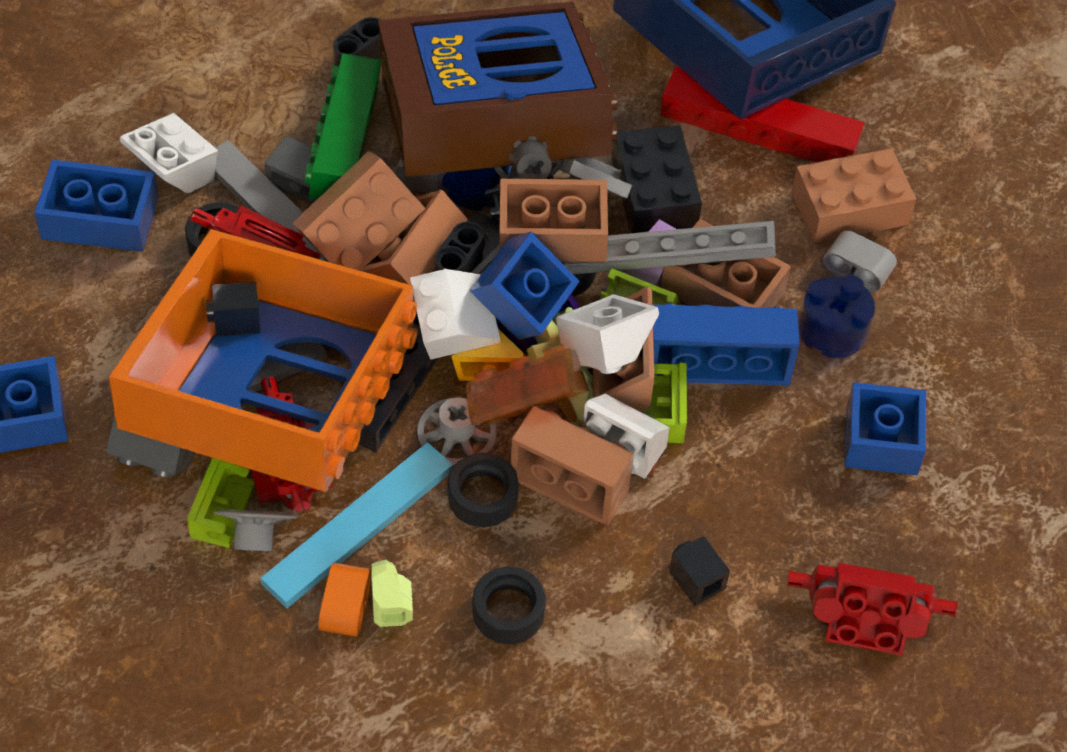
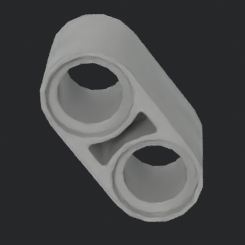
[823,231,897,292]

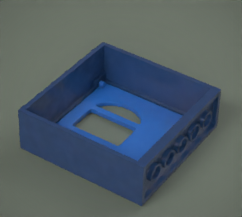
[612,0,897,119]

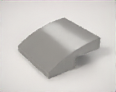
[553,157,632,198]

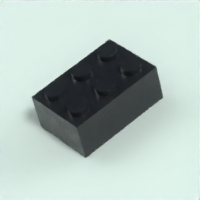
[612,125,702,234]

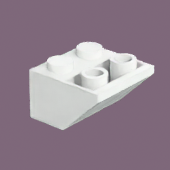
[120,113,218,193]
[583,394,670,479]

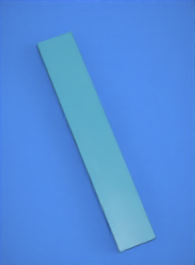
[260,442,453,608]

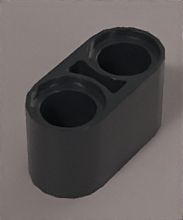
[333,17,381,66]
[435,221,484,273]

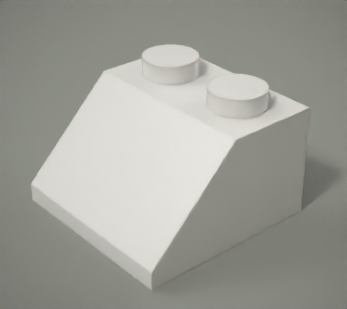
[410,269,501,360]
[556,294,659,374]

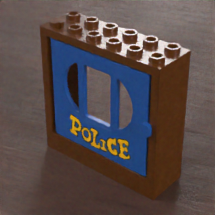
[378,1,617,177]

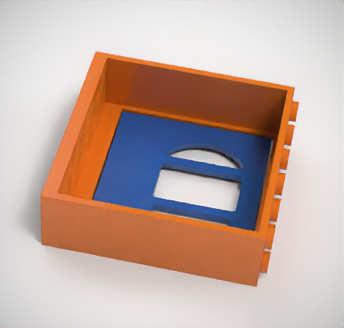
[109,229,418,492]

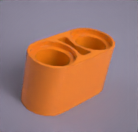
[318,563,372,637]

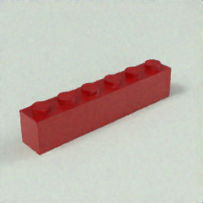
[660,66,865,163]

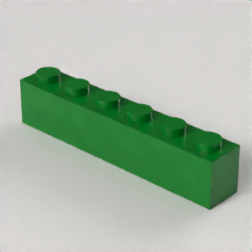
[304,53,382,200]

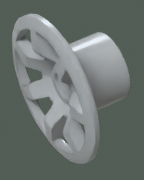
[417,397,497,466]
[213,509,297,551]

